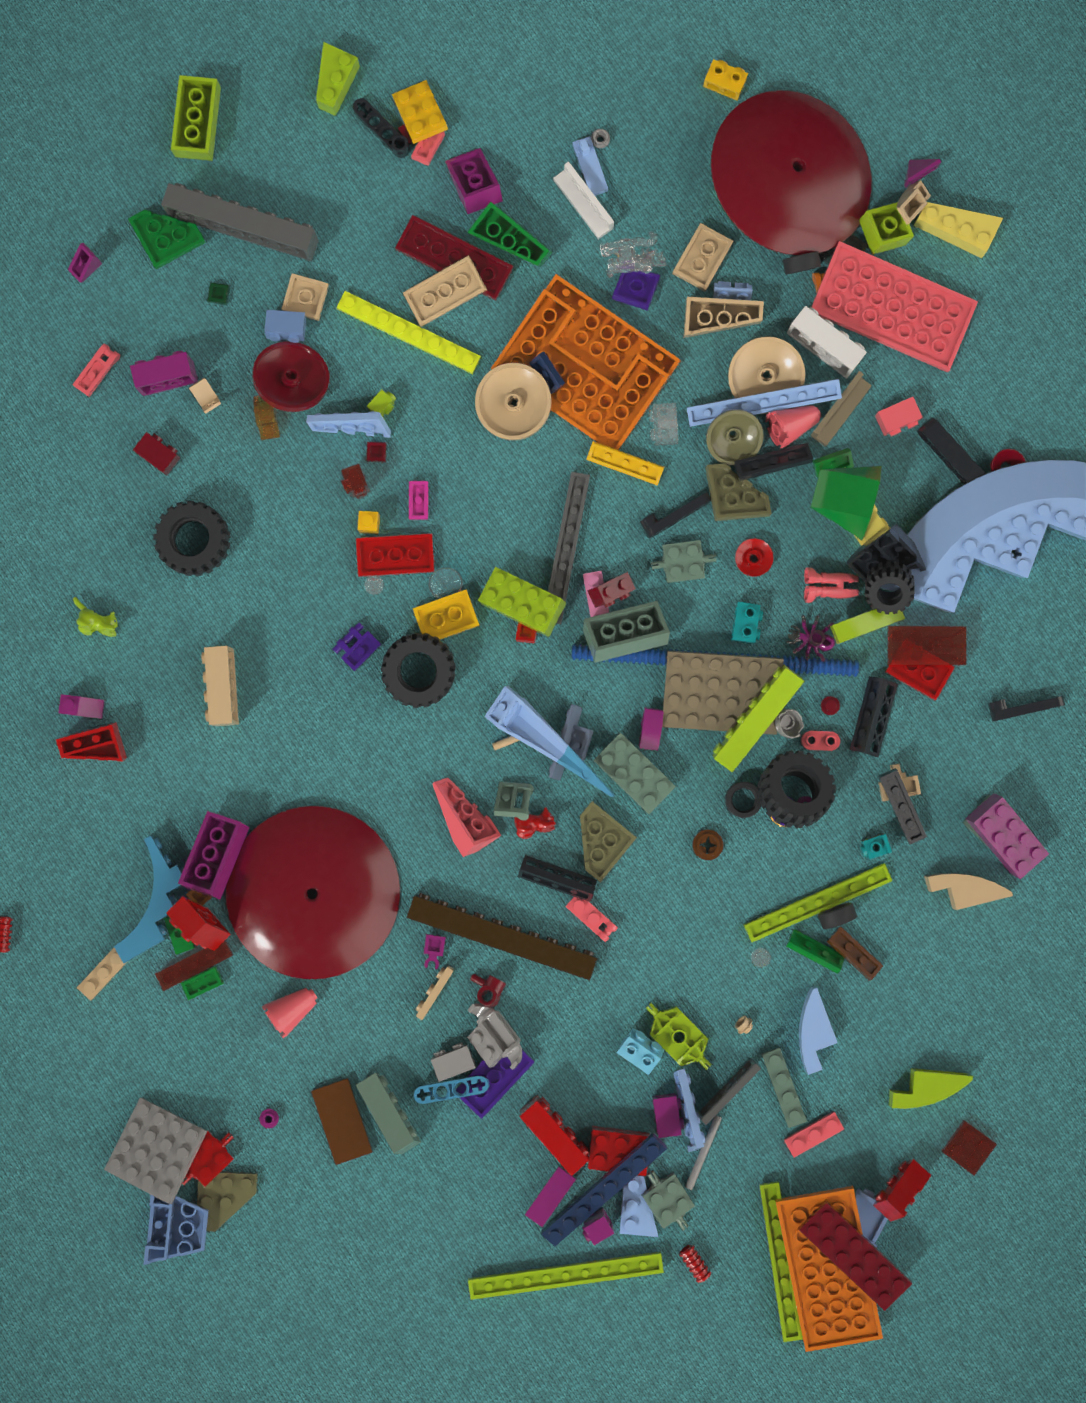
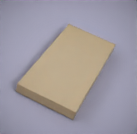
[403,255,487,327]

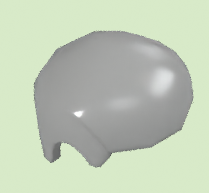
[775,709,804,739]

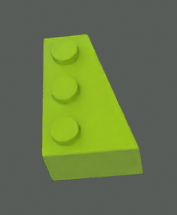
[316,42,360,116]

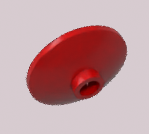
[735,538,773,577]

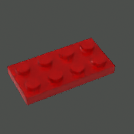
[356,534,435,577]

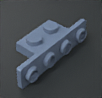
[549,704,593,781]

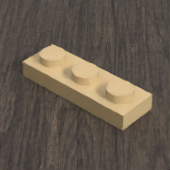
[77,948,127,1001]
[415,965,454,1020]

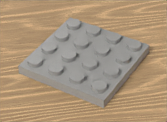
[104,1098,207,1204]

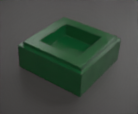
[207,282,230,305]

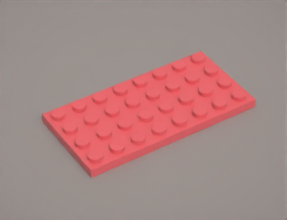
[811,241,978,372]

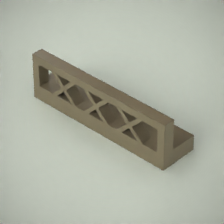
[811,371,872,447]

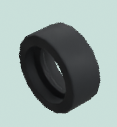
[783,252,821,275]
[725,782,762,818]
[818,902,857,929]

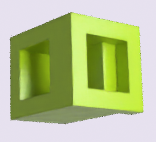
[367,389,396,420]

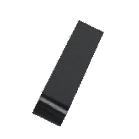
[917,417,986,485]

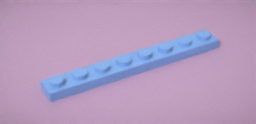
[687,379,842,427]

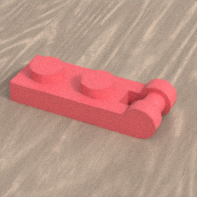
[73,343,121,397]
[565,897,618,942]

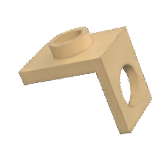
[189,378,221,414]

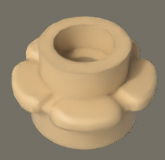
[735,1016,753,1034]

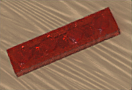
[155,940,233,991]

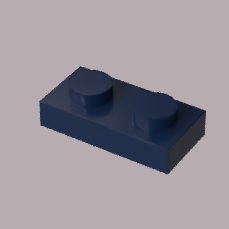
[529,352,565,394]

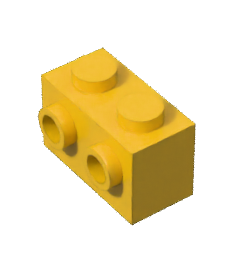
[703,59,748,101]

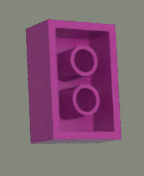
[130,351,198,396]

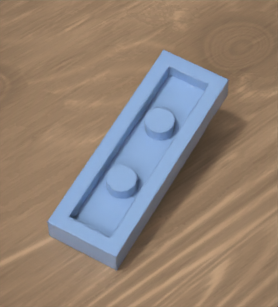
[572,136,608,196]

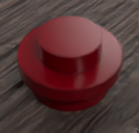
[820,696,840,715]

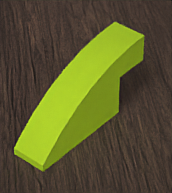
[830,609,905,644]
[889,1068,973,1109]

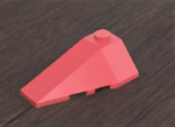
[432,777,501,857]

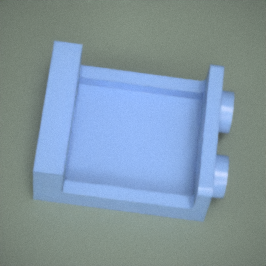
[855,1188,888,1247]

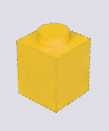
[358,511,380,534]

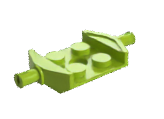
[646,1003,712,1070]

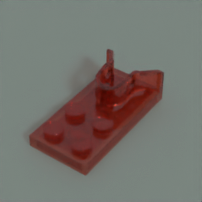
[887,626,966,667]

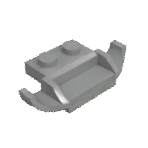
[467,1004,522,1070]

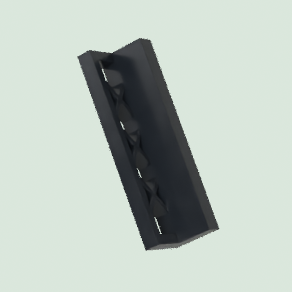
[850,676,898,758]
[517,855,597,902]

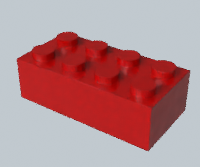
[519,1095,589,1176]

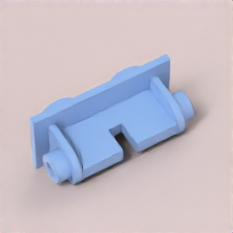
[713,281,753,301]

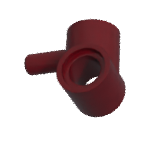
[470,974,506,1008]

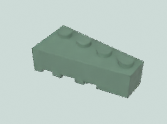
[356,1073,421,1154]

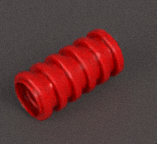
[0,916,13,953]
[679,1245,711,1283]

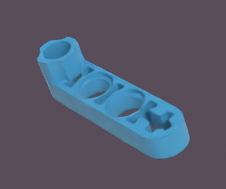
[414,1076,489,1104]

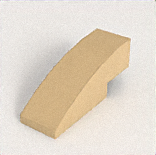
[897,180,931,224]

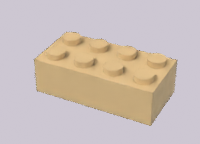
[201,646,239,726]

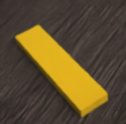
[586,441,664,485]

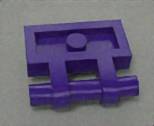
[332,622,382,671]

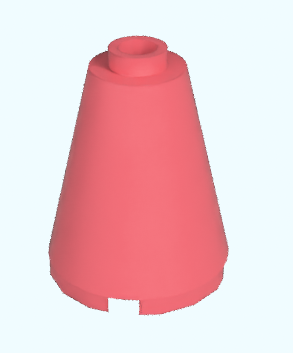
[766,405,821,448]
[262,988,317,1038]

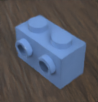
[265,310,306,343]

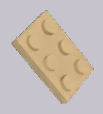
[672,223,733,292]

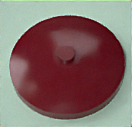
[252,341,330,412]

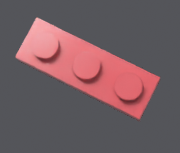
[783,1111,844,1158]

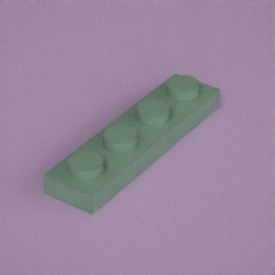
[761,1047,807,1128]

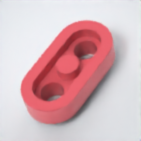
[801,731,840,751]

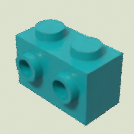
[731,602,763,644]

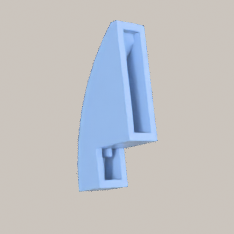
[799,986,837,1075]

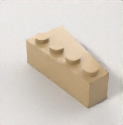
[683,297,764,338]

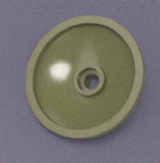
[706,409,763,465]

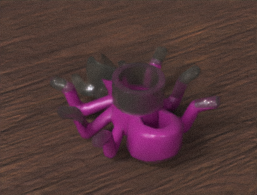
[787,615,835,662]

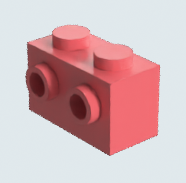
[875,397,923,437]

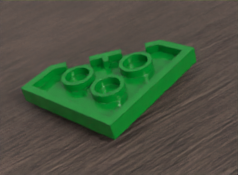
[128,210,206,270]

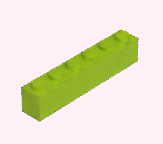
[713,665,805,772]

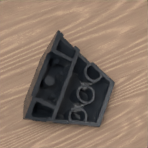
[847,524,926,582]

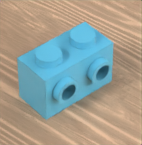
[617,1028,665,1075]

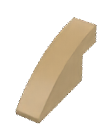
[924,873,1013,910]

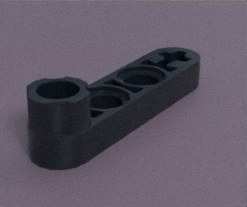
[353,98,410,158]
[639,492,711,539]
[988,696,1065,722]

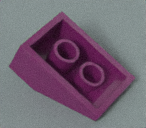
[445,148,503,214]

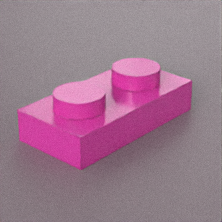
[409,481,429,520]

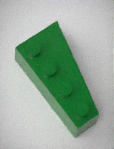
[467,202,552,267]

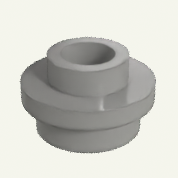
[591,129,610,148]

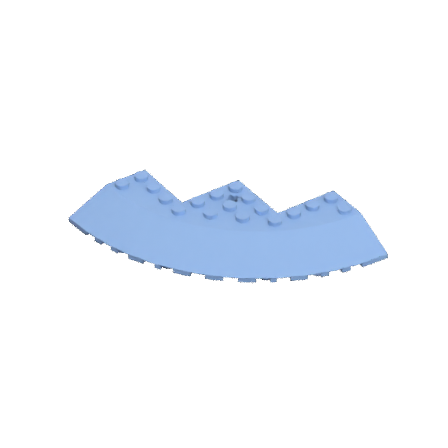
[880,460,1086,613]

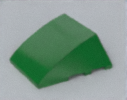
[810,466,882,541]

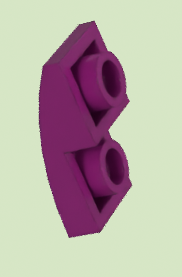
[638,707,664,751]

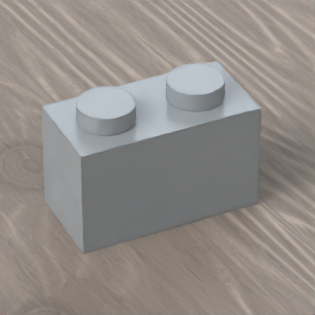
[431,1042,476,1082]

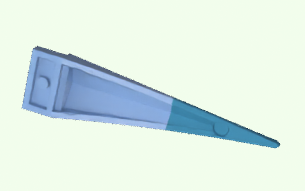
[484,686,615,797]

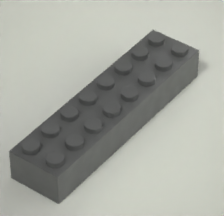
[161,183,319,262]

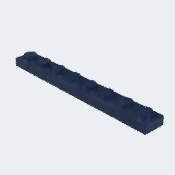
[541,1133,667,1247]

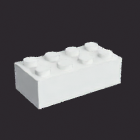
[787,306,867,379]

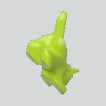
[73,597,118,637]

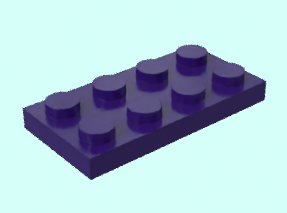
[456,1049,535,1119]

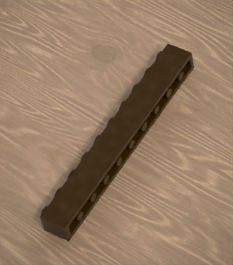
[406,893,597,980]

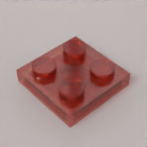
[942,1120,997,1176]

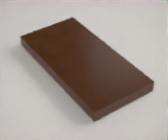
[311,1078,373,1165]

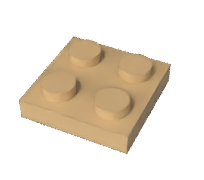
[281,273,329,321]

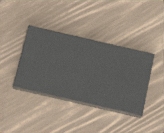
[698,1058,761,1125]

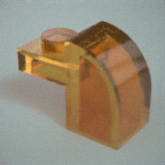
[253,395,280,440]

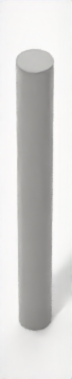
[685,1115,722,1190]

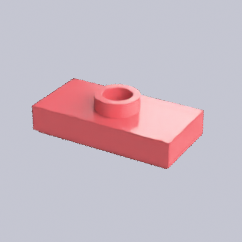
[411,131,445,166]

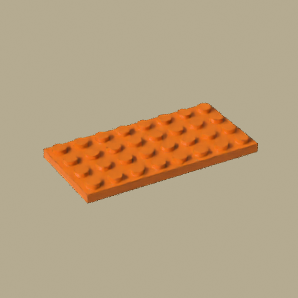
[775,1186,883,1352]

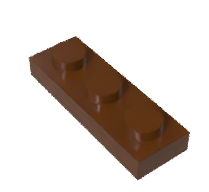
[826,926,883,981]

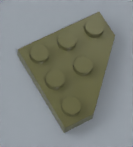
[705,463,772,521]
[580,801,637,883]
[197,1171,258,1232]

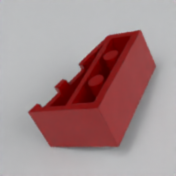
[56,722,127,762]
[873,1159,931,1222]

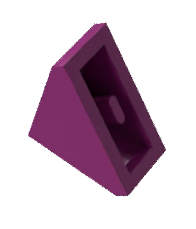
[68,243,102,283]

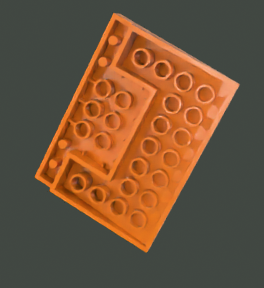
[491,274,681,450]

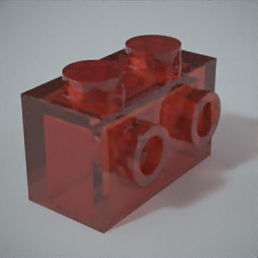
[341,464,371,499]

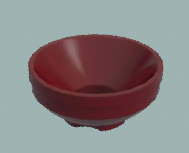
[991,449,1026,472]

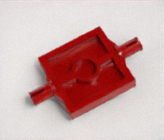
[182,1131,234,1187]

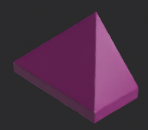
[904,159,941,188]

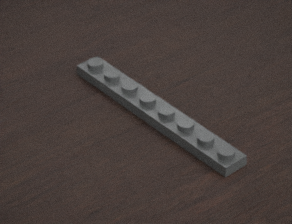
[548,472,590,625]

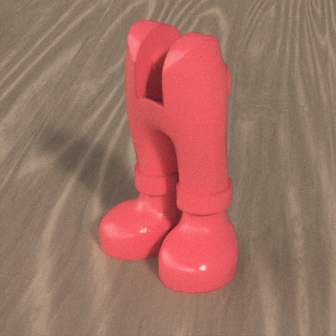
[804,567,859,603]

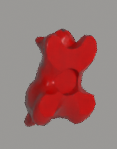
[514,807,556,839]

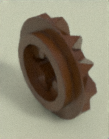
[692,830,723,860]

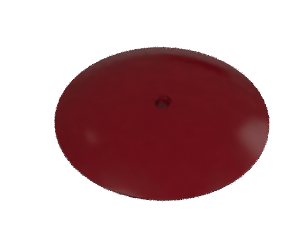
[711,90,872,255]
[226,806,400,979]

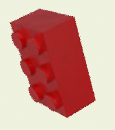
[166,896,231,951]
[588,1126,650,1176]

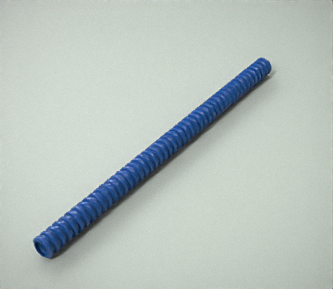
[572,643,859,677]

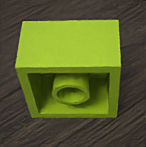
[859,202,914,255]

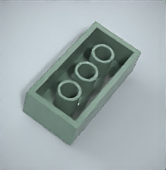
[583,601,670,663]
[593,733,676,814]

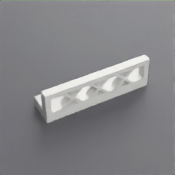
[553,162,614,240]

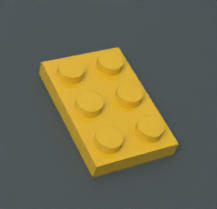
[392,80,448,144]
[413,589,480,640]

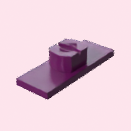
[525,1166,576,1227]

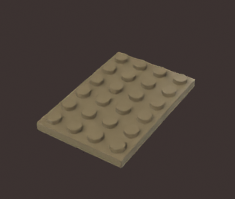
[662,650,784,735]

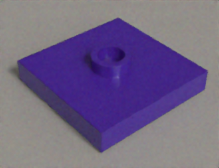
[612,264,660,311]

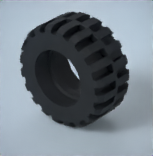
[153,501,231,576]
[381,633,456,708]
[758,750,836,828]

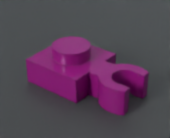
[424,934,446,969]

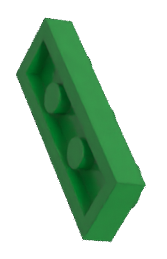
[786,929,845,974]

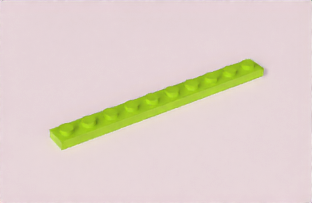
[468,1251,664,1300]

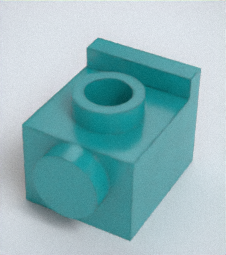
[860,833,892,860]

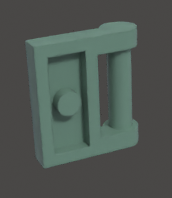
[494,782,534,820]

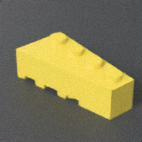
[914,202,1003,258]

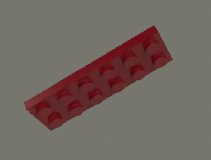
[395,215,513,301]
[798,1201,912,1311]

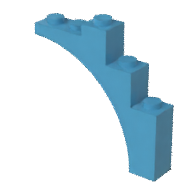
[114,836,184,963]

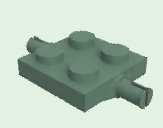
[651,540,716,583]
[641,1170,695,1230]

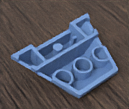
[143,1195,209,1265]

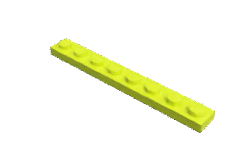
[336,291,481,375]

